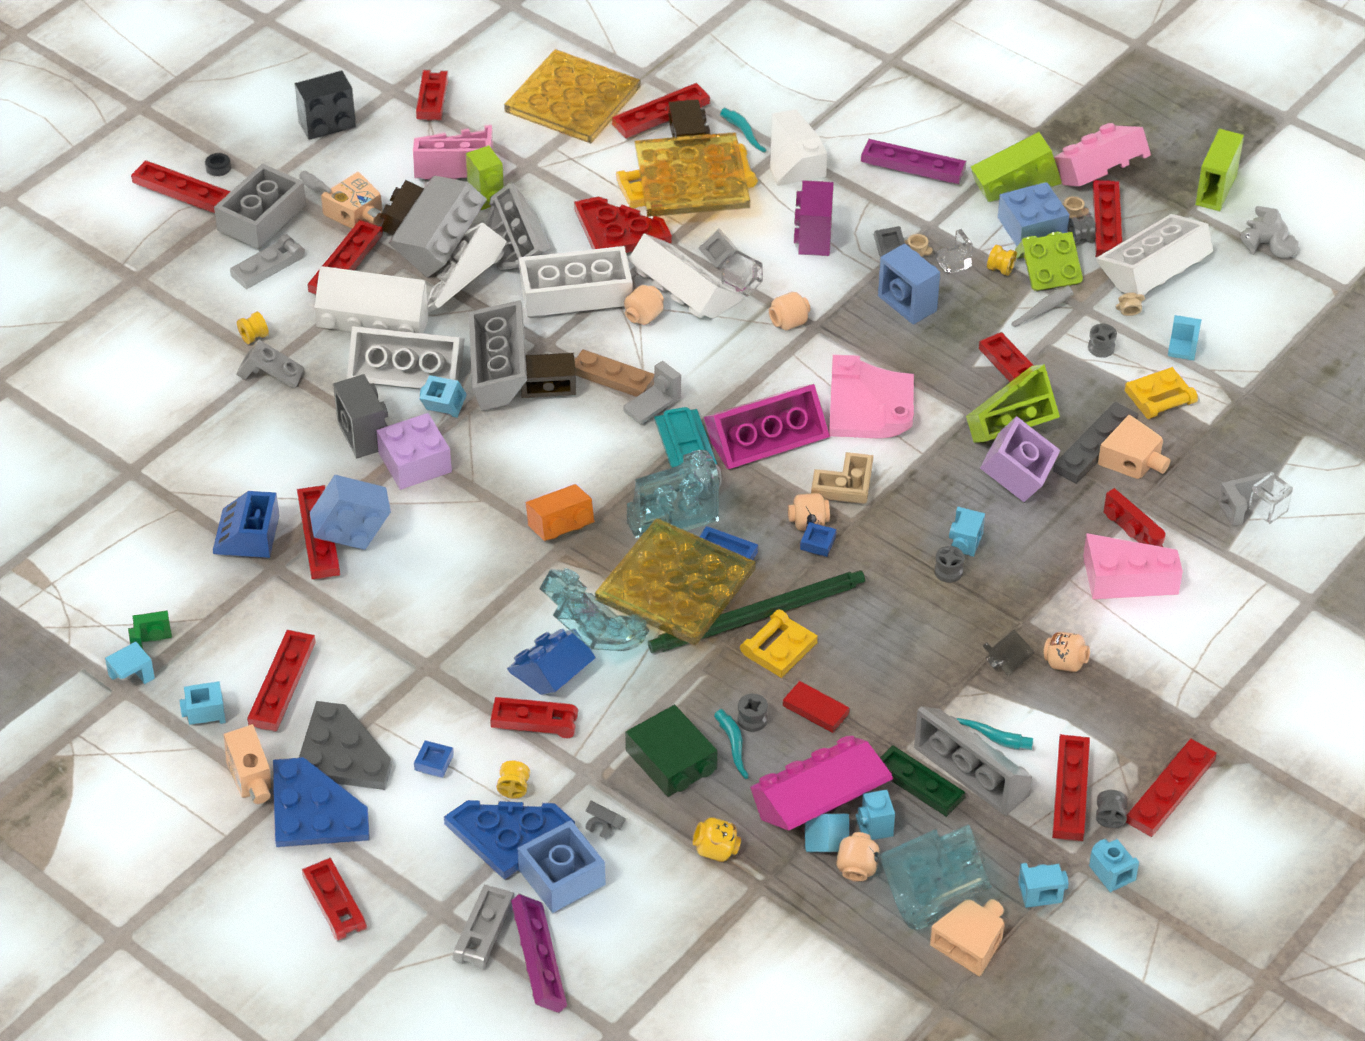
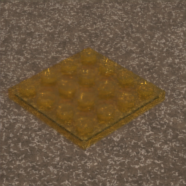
[504,49,641,144]
[635,132,750,217]
[595,518,756,646]

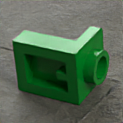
[128,610,172,650]

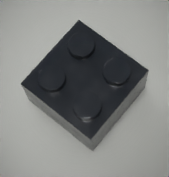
[294,70,356,140]

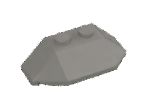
[486,182,550,270]

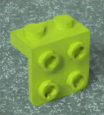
[1015,232,1083,291]

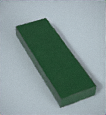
[880,745,966,817]

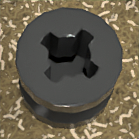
[1068,215,1096,243]
[1088,323,1117,358]
[934,546,964,583]
[737,694,768,732]
[1096,790,1128,828]

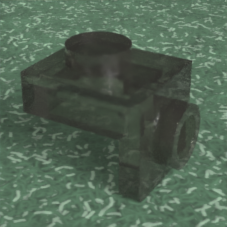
[983,630,1035,676]

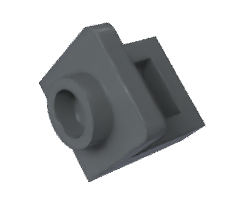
[873,226,910,257]

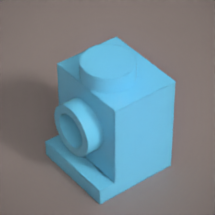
[419,375,467,418]
[949,507,985,557]
[179,681,226,725]
[855,790,895,840]
[1089,839,1139,892]
[1018,863,1068,908]

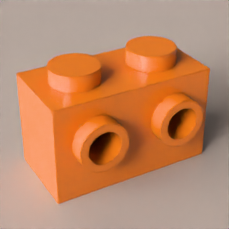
[525,484,594,541]

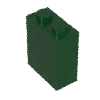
[625,704,718,797]

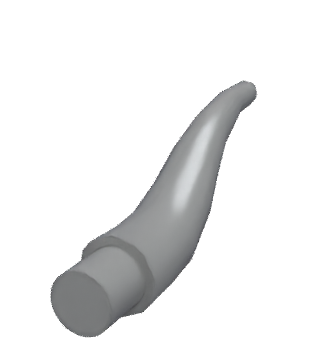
[299,171,332,193]
[1011,285,1074,327]

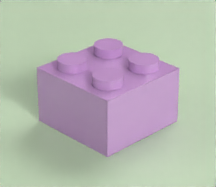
[376,413,452,490]
[980,416,1060,502]

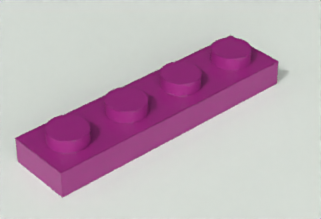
[861,139,966,184]
[511,894,567,1013]

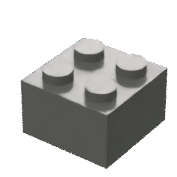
[333,374,388,459]

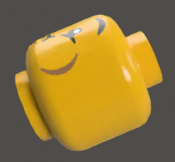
[692,817,741,862]

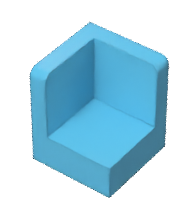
[1168,315,1202,361]
[105,642,155,684]
[805,814,849,852]

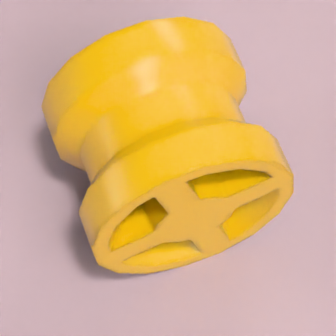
[987,244,1017,276]
[237,311,269,344]
[496,760,530,799]

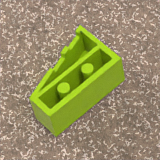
[970,132,1062,202]
[966,364,1060,443]

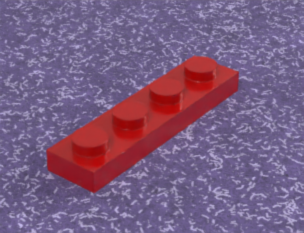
[612,82,710,139]
[131,160,231,213]
[1092,180,1122,257]
[307,220,383,294]
[297,485,340,579]
[247,630,316,732]
[1052,734,1090,841]
[1126,738,1217,837]

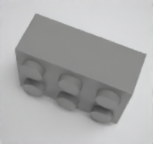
[214,163,306,249]

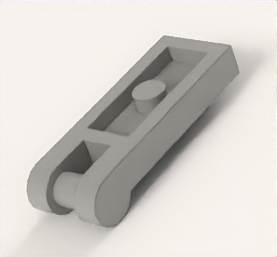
[230,234,305,290]
[453,884,514,969]

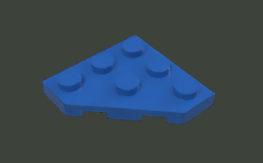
[273,757,370,847]
[444,800,575,880]

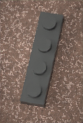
[1053,402,1138,484]

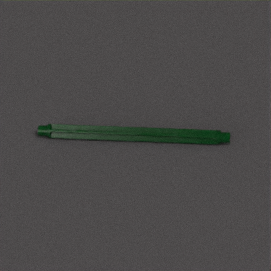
[647,570,865,653]

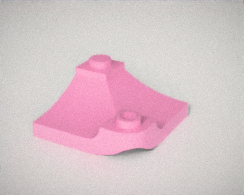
[829,355,914,438]

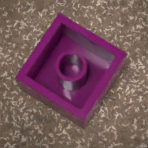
[794,180,834,256]

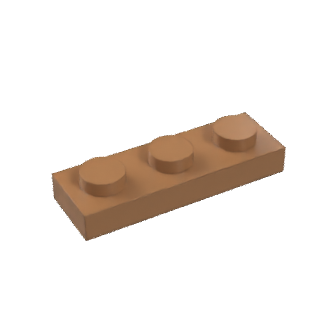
[575,349,654,397]

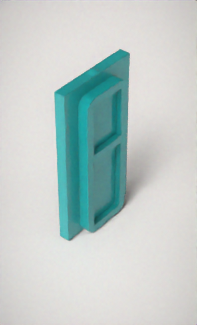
[654,407,717,478]

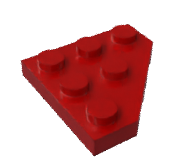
[574,196,672,253]

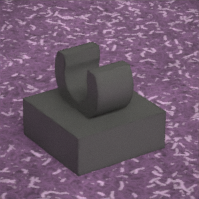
[586,800,626,839]

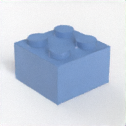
[997,182,1069,246]
[878,244,940,325]
[310,475,391,550]
[518,820,606,913]

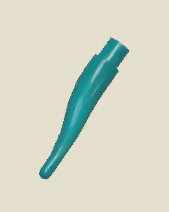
[720,107,767,153]
[714,709,749,779]
[956,718,1033,750]

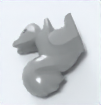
[1240,206,1299,258]

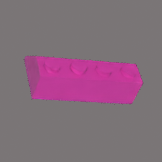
[704,384,830,469]
[750,736,893,830]

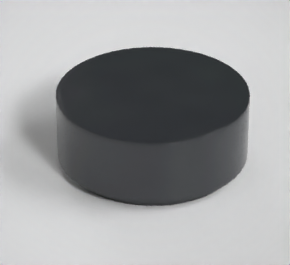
[205,153,231,176]

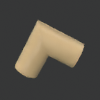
[811,452,874,504]

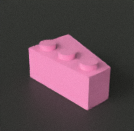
[1054,123,1151,186]
[413,125,493,180]
[1083,533,1183,599]

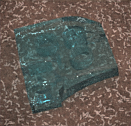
[627,450,719,538]
[539,568,650,651]
[880,824,992,930]

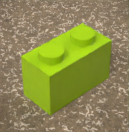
[466,145,504,210]

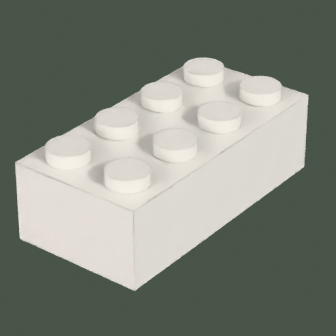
[519,246,632,317]

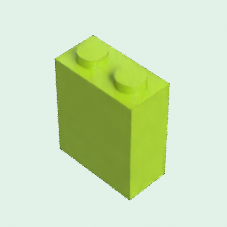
[1195,129,1244,212]

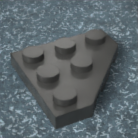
[299,701,392,790]

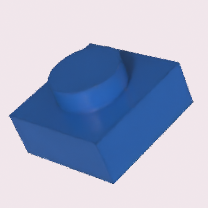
[800,522,836,557]
[414,740,454,778]

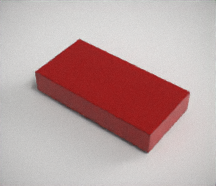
[783,681,850,733]

